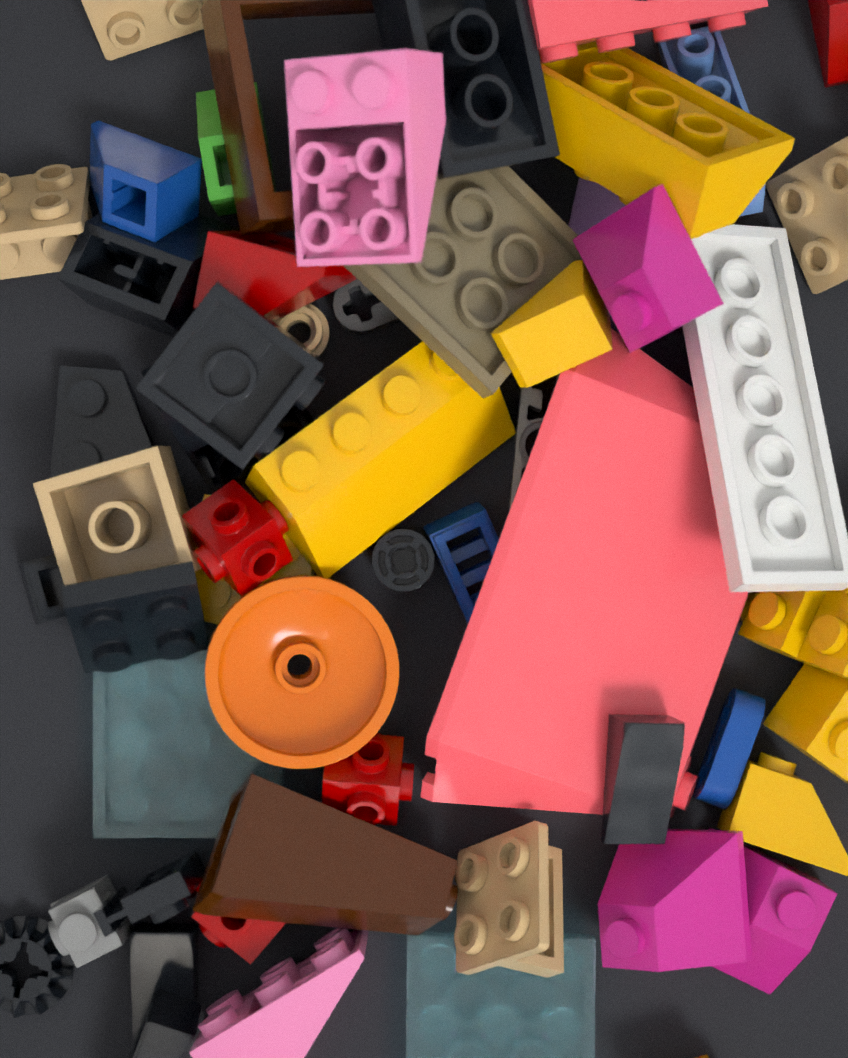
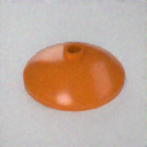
[205,575,399,769]

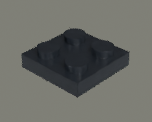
[61,561,209,674]

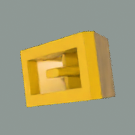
[490,260,612,388]

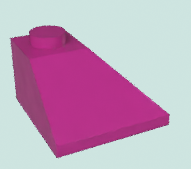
[572,184,724,353]
[708,827,837,994]
[598,829,752,972]

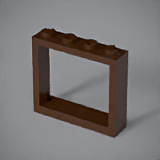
[200,0,375,236]

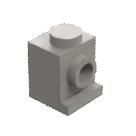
[48,875,133,968]

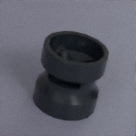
[372,529,435,592]

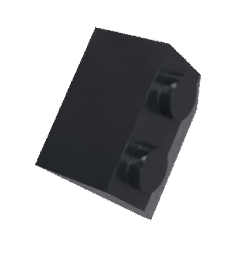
[372,0,560,180]

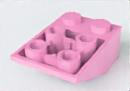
[284,49,446,267]
[189,928,369,1058]

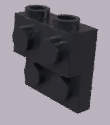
[135,280,326,470]

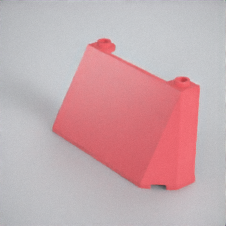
[421,328,749,818]

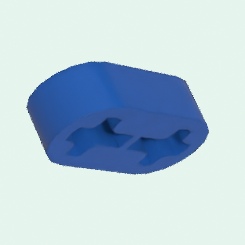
[694,687,766,809]

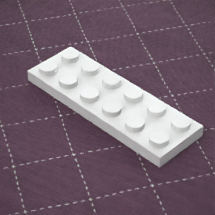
[682,224,848,592]

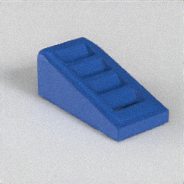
[423,502,499,624]

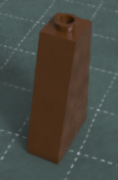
[192,773,458,935]

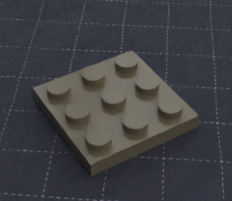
[343,166,582,399]

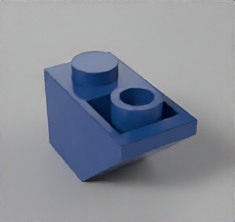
[89,120,202,242]

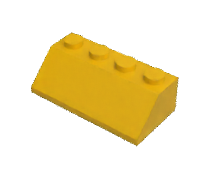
[541,42,795,239]
[245,341,516,578]

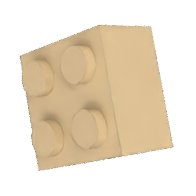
[33,446,201,586]

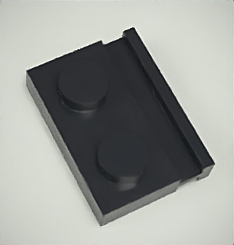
[93,850,206,937]

